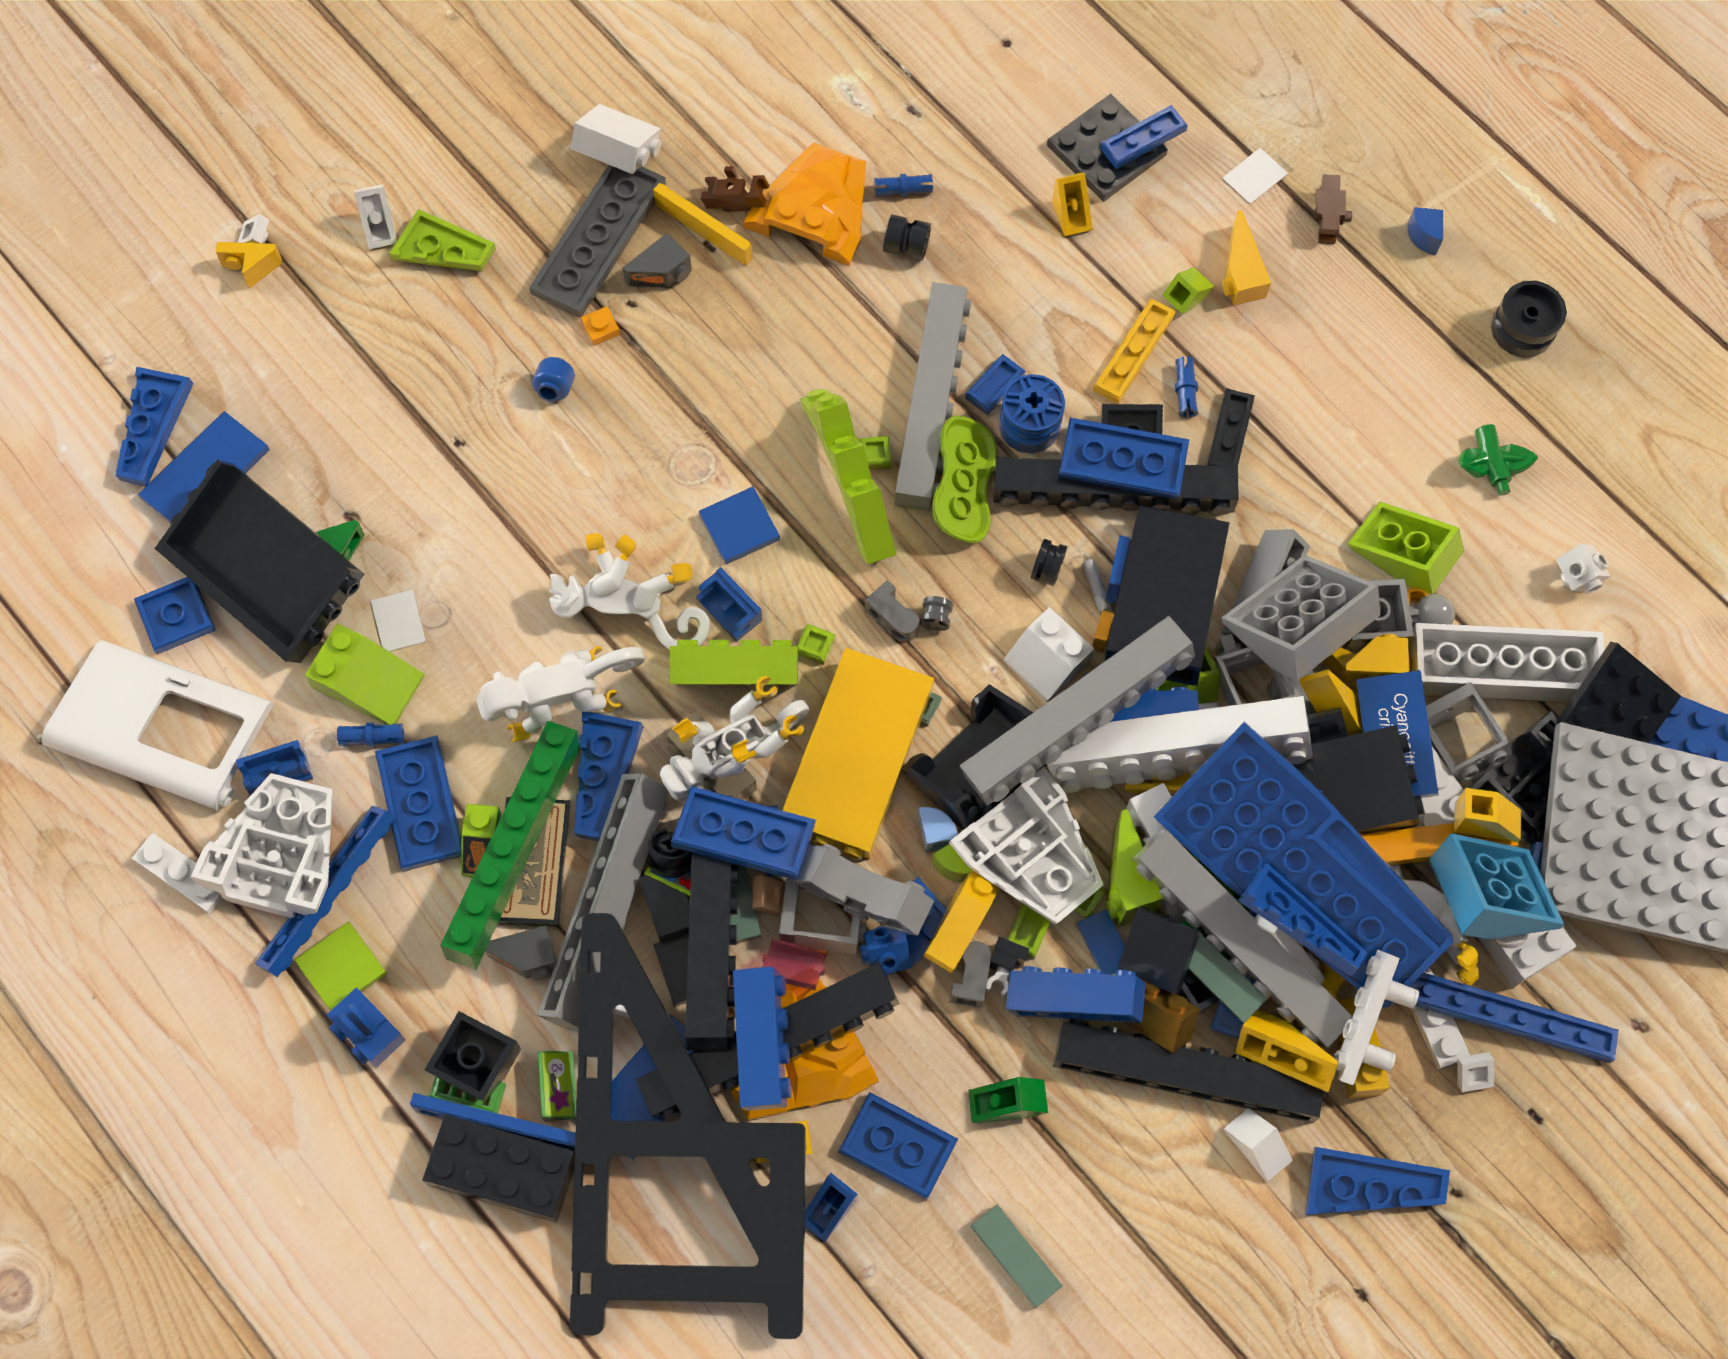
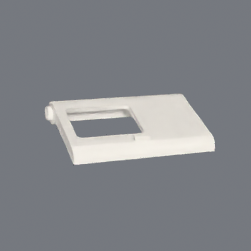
[42,640,274,811]

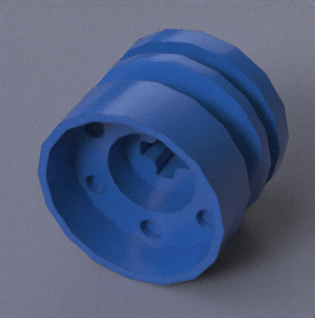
[998,374,1065,454]

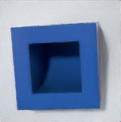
[1408,207,1443,255]

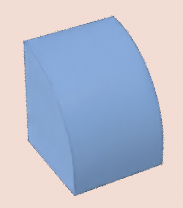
[918,807,958,853]

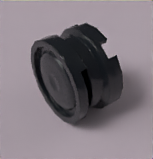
[1031,539,1068,586]
[648,829,692,878]

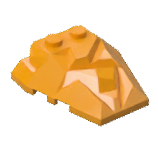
[743,142,866,266]
[731,969,879,1121]

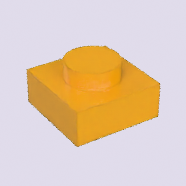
[581,306,620,346]
[1092,610,1114,652]

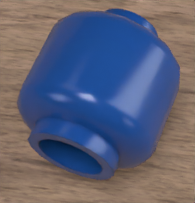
[532,357,575,402]

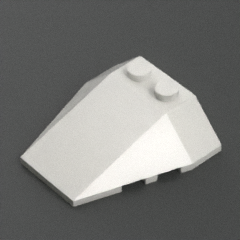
[949,767,1104,925]

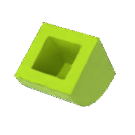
[1162,267,1215,314]
[932,844,972,882]

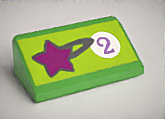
[538,1051,576,1122]

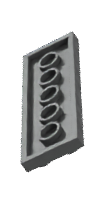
[529,165,666,317]

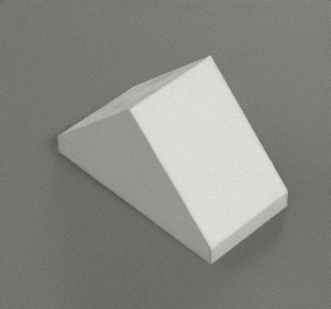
[1223,1108,1293,1182]

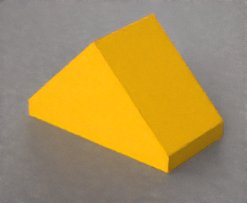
[1052,173,1093,236]

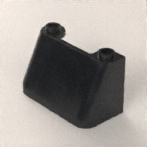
[902,684,1047,830]

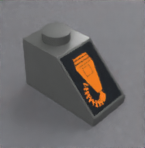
[623,233,692,288]
[485,926,557,980]

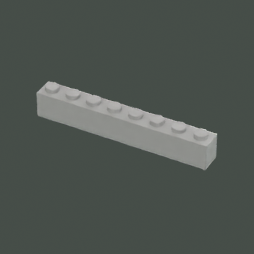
[894,282,971,511]
[960,616,1195,806]
[538,773,669,1031]
[1132,830,1353,1047]

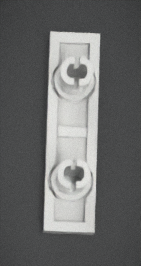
[1333,950,1419,1085]

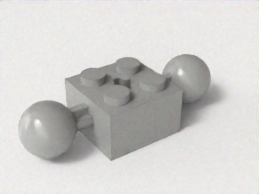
[1343,579,1455,653]

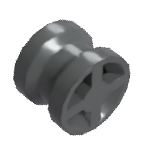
[919,596,953,631]

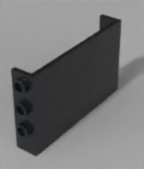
[154,459,365,663]

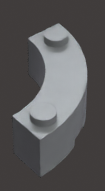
[793,844,934,936]

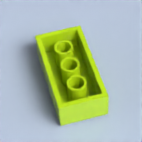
[670,640,798,684]

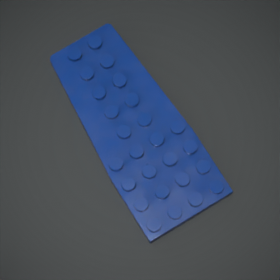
[1153,721,1453,1008]

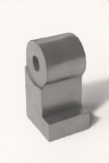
[865,580,919,642]
[950,941,991,1008]

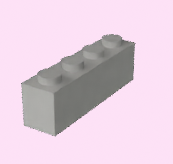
[1222,529,1310,649]

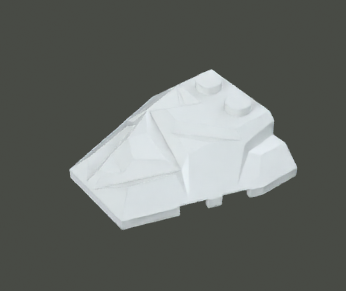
[190,773,333,918]

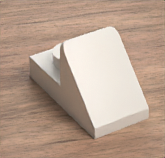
[354,184,397,249]

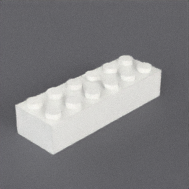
[1408,623,1604,702]

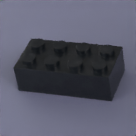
[422,1114,575,1223]

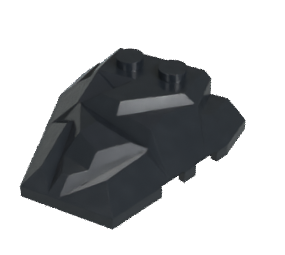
[1467,711,1560,845]

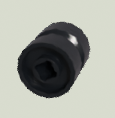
[883,214,931,261]

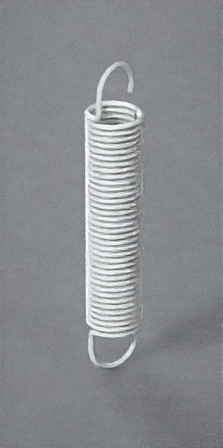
[1081,552,1114,621]

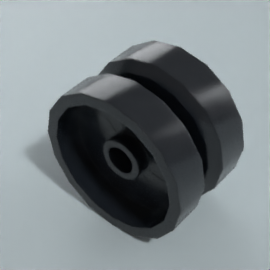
[1491,280,1567,357]

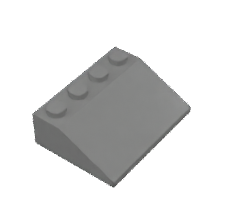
[1221,555,1381,681]

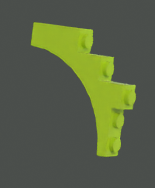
[800,389,897,564]

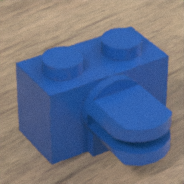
[327,987,406,1068]

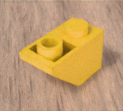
[1454,788,1521,842]

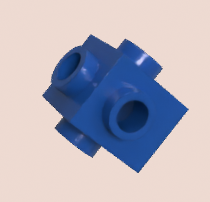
[859,926,912,975]

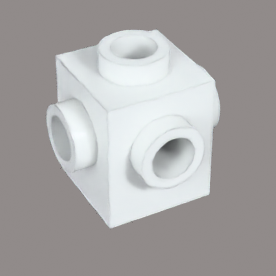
[1556,544,1611,594]

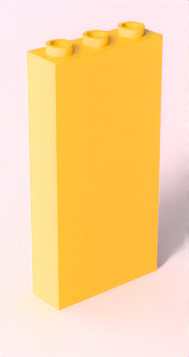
[782,647,934,860]

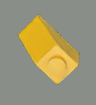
[1339,634,1409,682]

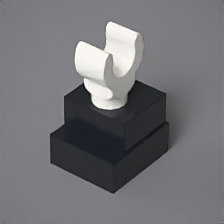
[986,937,1029,998]

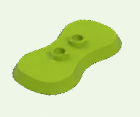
[932,416,998,543]

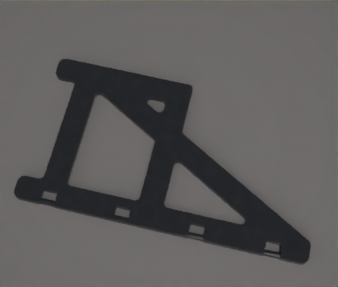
[570,913,806,1339]

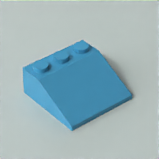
[1429,833,1564,940]

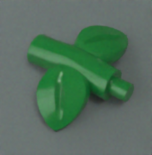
[1458,424,1538,496]

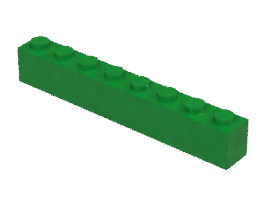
[440,721,580,970]

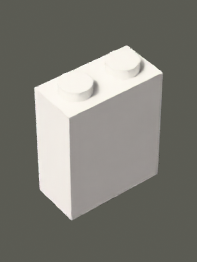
[570,104,662,174]

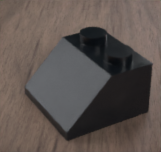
[1101,404,1163,434]
[424,1011,522,1102]

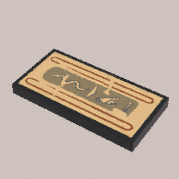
[498,797,571,927]

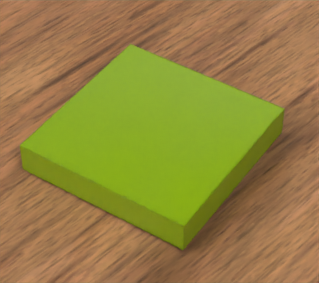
[295,921,387,1011]

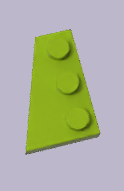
[389,209,496,272]

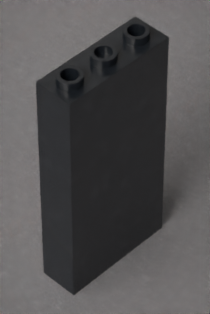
[1105,506,1230,686]
[1292,725,1425,834]

